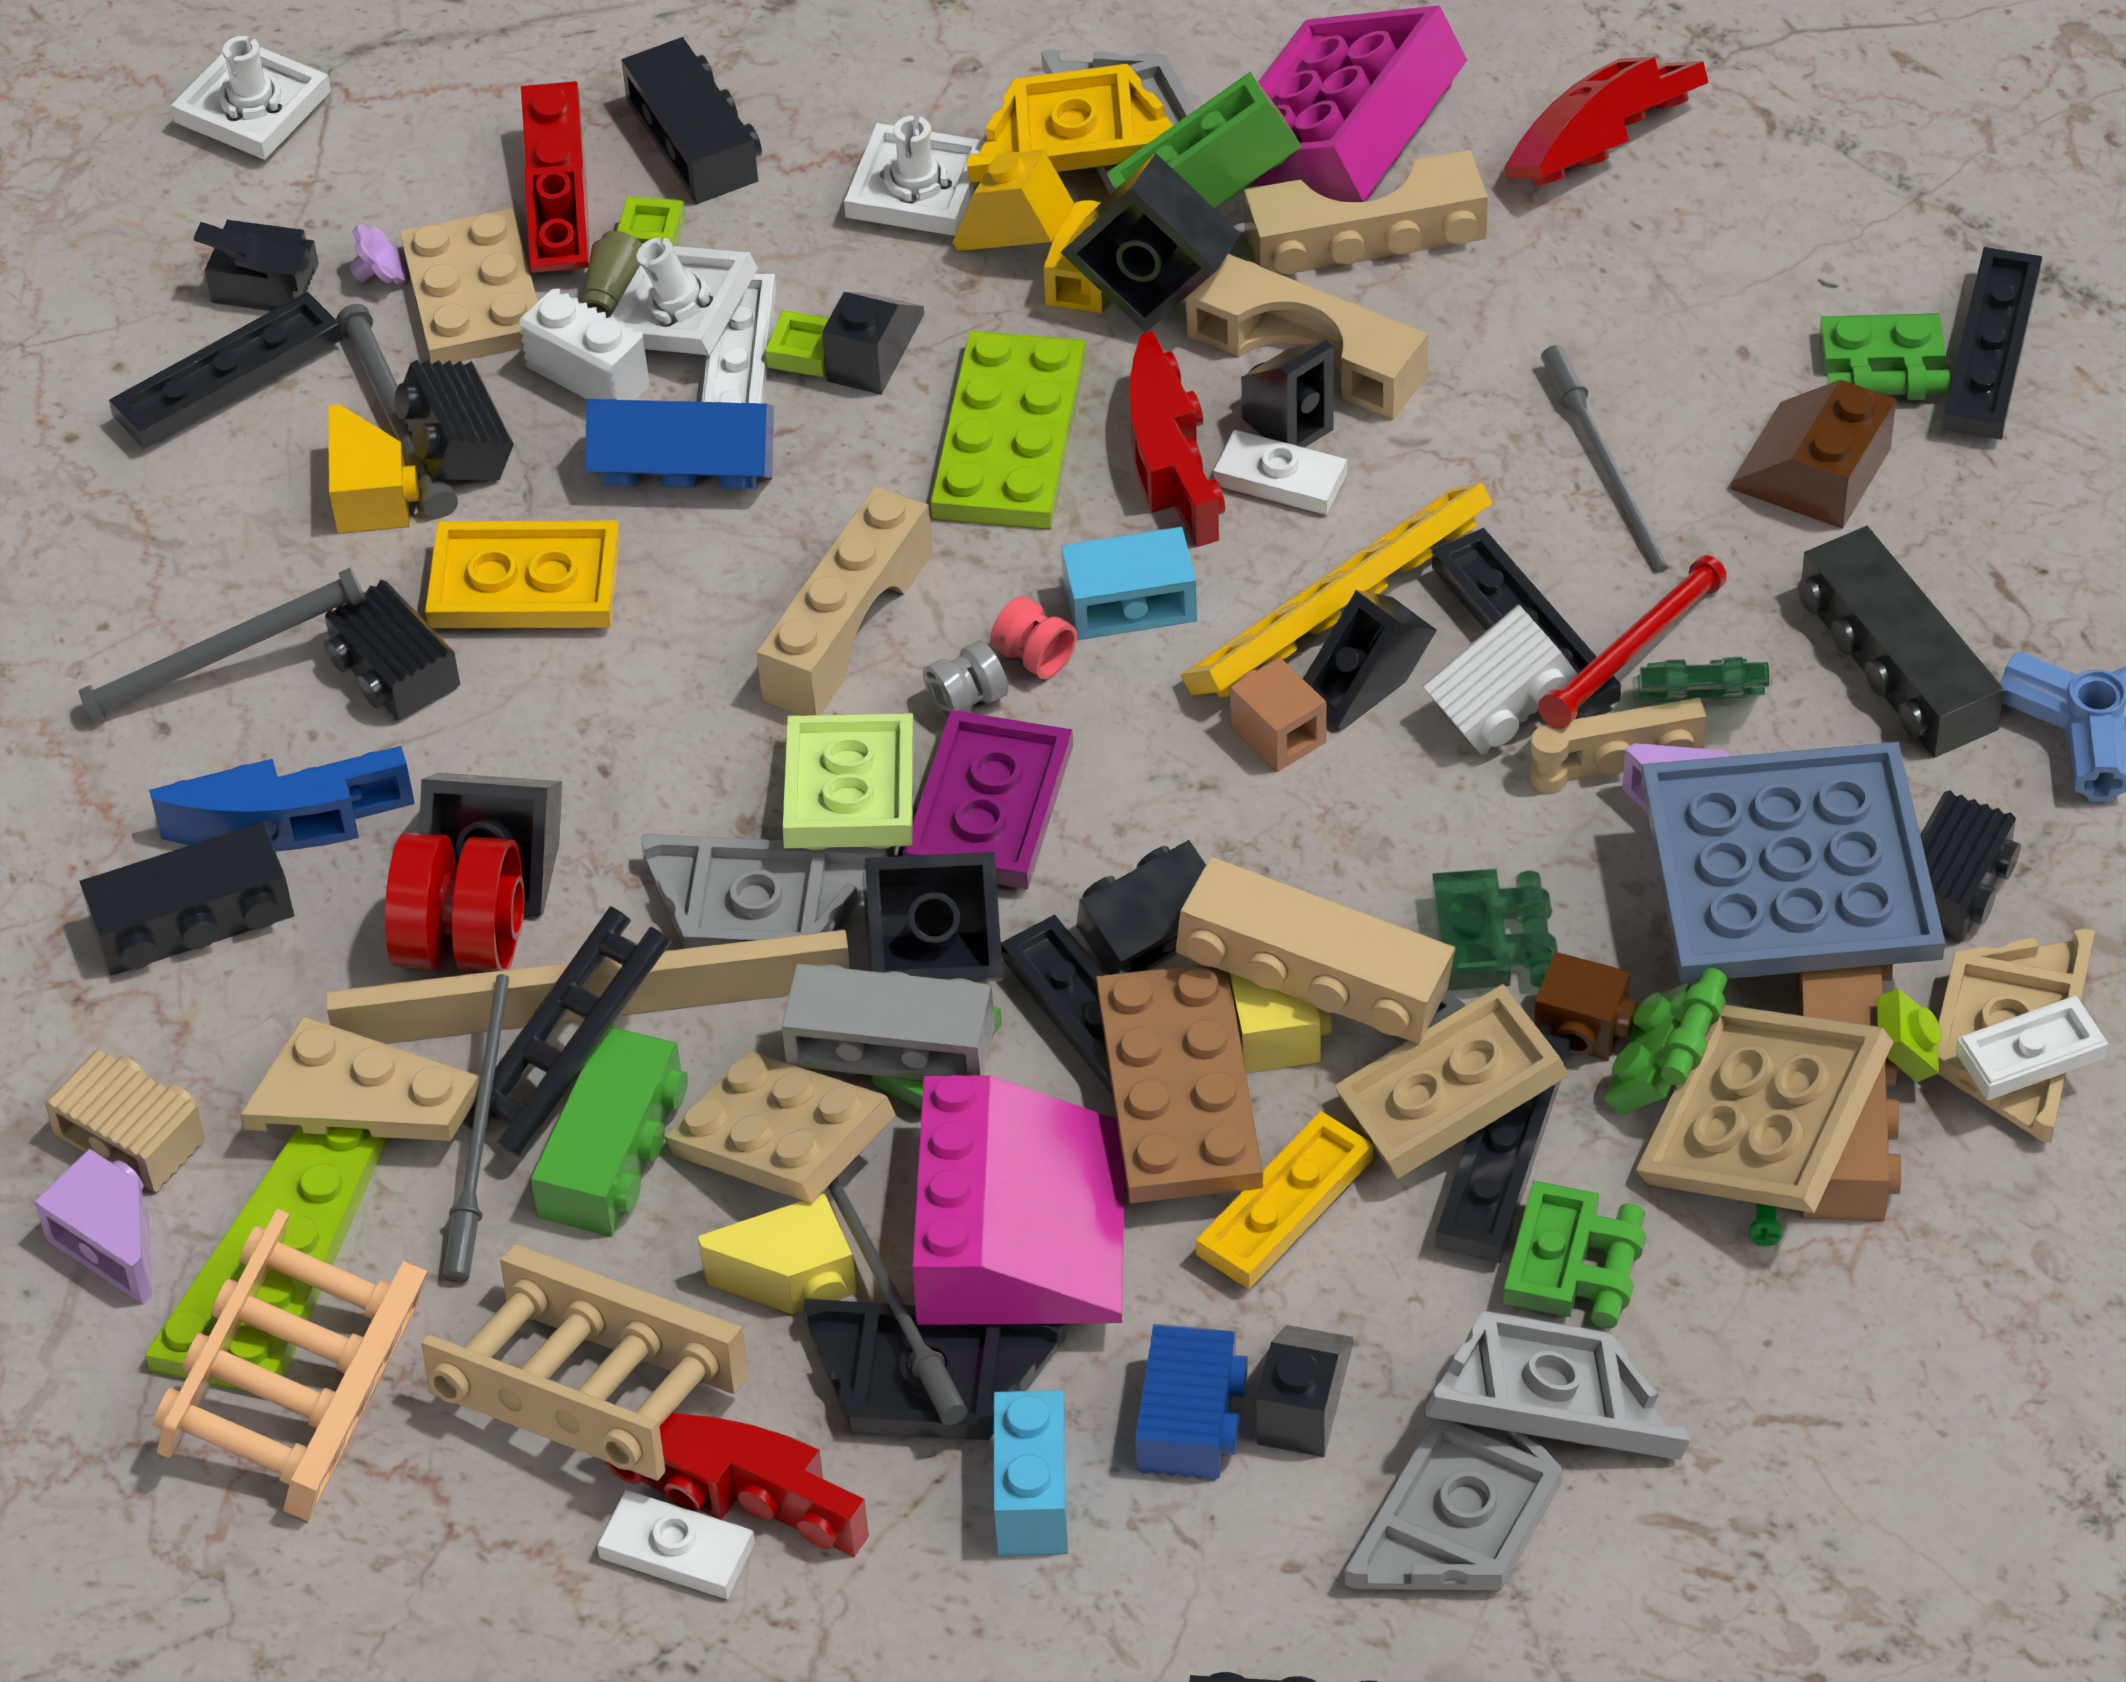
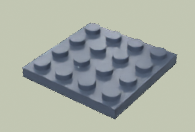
[1641,742,1945,983]

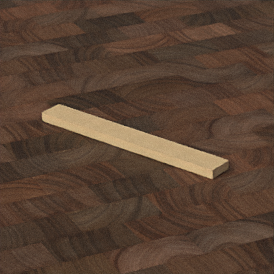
[326,930,850,1044]

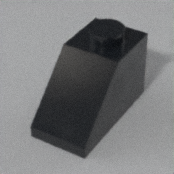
[822,291,924,395]
[1241,340,1334,448]
[1303,590,1437,730]
[1256,1325,1353,1457]

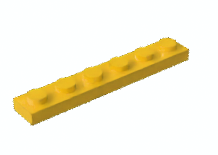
[1180,482,1493,698]

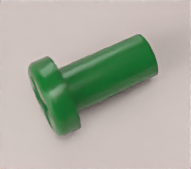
[1749,1203,1783,1246]

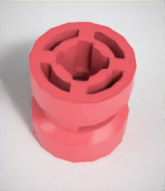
[990,596,1077,679]

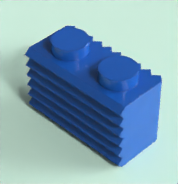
[1136,1324,1248,1480]

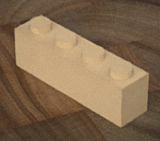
[1175,856,1455,1044]

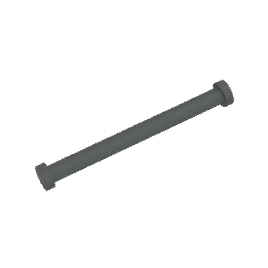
[336,304,458,519]
[79,567,366,723]

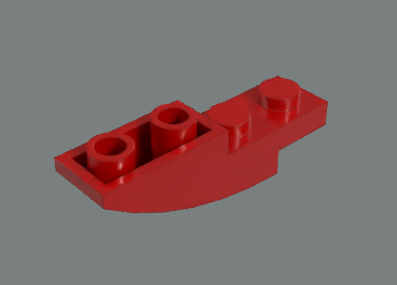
[1504,57,1709,186]
[521,81,589,273]
[1130,331,1226,547]
[605,1413,869,1557]

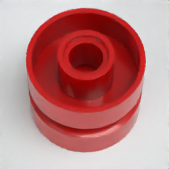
[385,833,525,973]

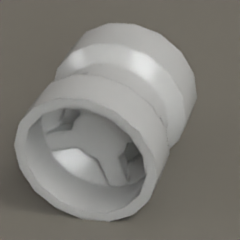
[923,640,1008,720]

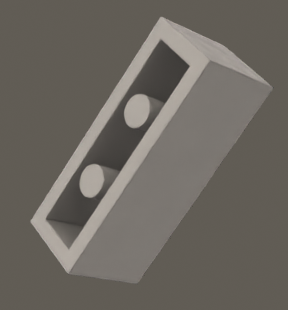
[781,964,995,1081]

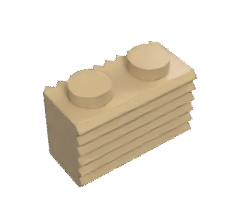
[45,1048,205,1192]

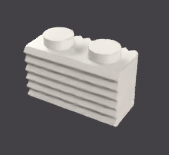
[518,288,650,400]
[1422,604,1577,755]

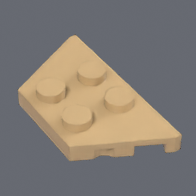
[1938,928,2095,1143]

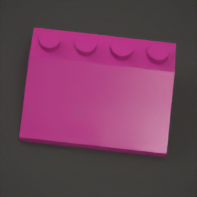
[1251,5,1467,202]
[913,1075,1125,1325]

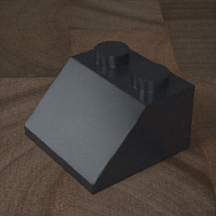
[419,773,562,915]
[862,852,1003,982]

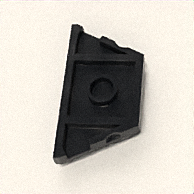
[803,1298,1066,1441]

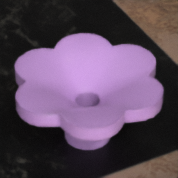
[350,224,409,285]

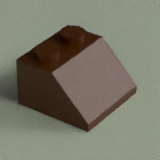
[1731,380,1896,529]

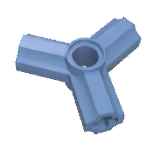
[2000,652,2126,802]

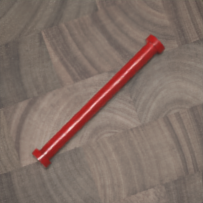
[1538,555,1727,729]

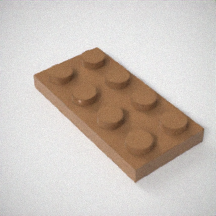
[1096,965,1263,1204]

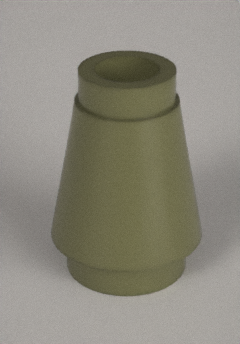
[581,231,642,318]

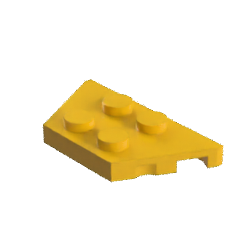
[966,64,1173,183]

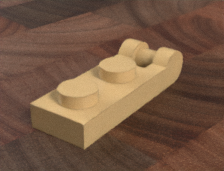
[1530,697,1706,794]

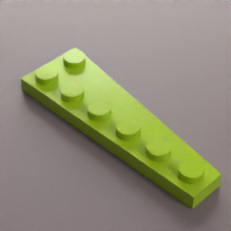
[145,1125,388,1393]

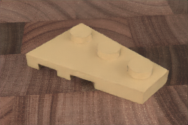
[240,1016,480,1141]

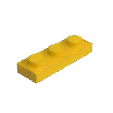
[1196,1111,1373,1289]

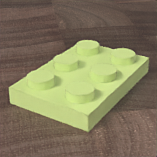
[783,713,914,850]

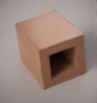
[1230,657,1326,772]

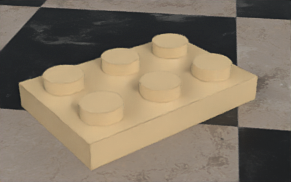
[400,208,538,364]
[1334,984,1569,1179]
[664,1051,896,1203]

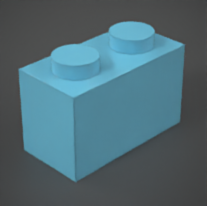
[1061,527,1197,640]
[994,1390,1068,1556]

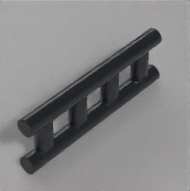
[462,906,671,1157]

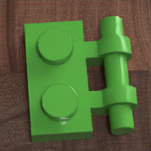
[1819,313,1950,401]
[1604,968,1728,1116]
[1503,1180,1646,1328]

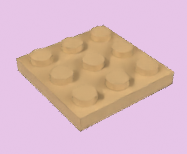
[1636,1005,1893,1213]

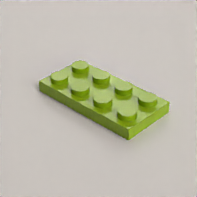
[931,330,1087,529]

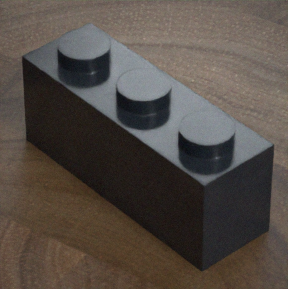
[621,37,762,205]
[79,822,295,976]

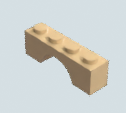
[1244,150,1488,275]
[1186,254,1429,420]
[756,486,933,716]

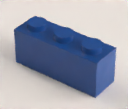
[585,399,774,489]

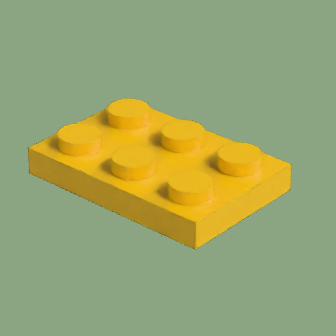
[425,520,621,628]

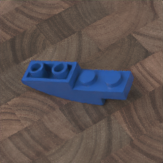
[149,746,415,851]

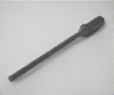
[1541,345,1668,573]
[443,974,509,1282]
[828,1177,967,1425]

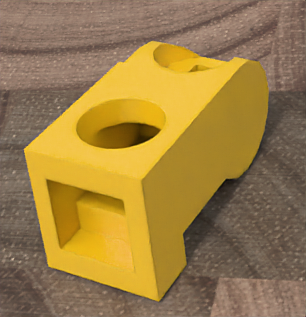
[1044,200,1108,313]

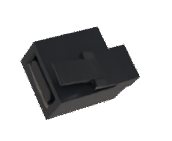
[193,219,319,311]

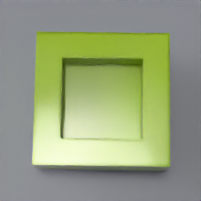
[617,196,685,246]
[765,310,829,377]
[1877,988,1941,1082]

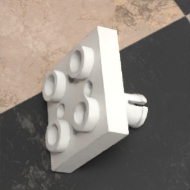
[170,36,331,160]
[844,116,986,236]
[611,237,758,355]

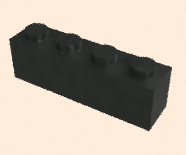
[1798,525,2004,758]

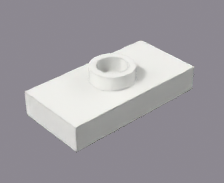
[1213,429,1348,515]
[1955,995,2108,1101]
[597,1490,755,1600]

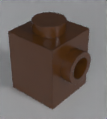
[1534,951,1638,1061]

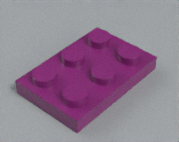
[903,710,1073,889]

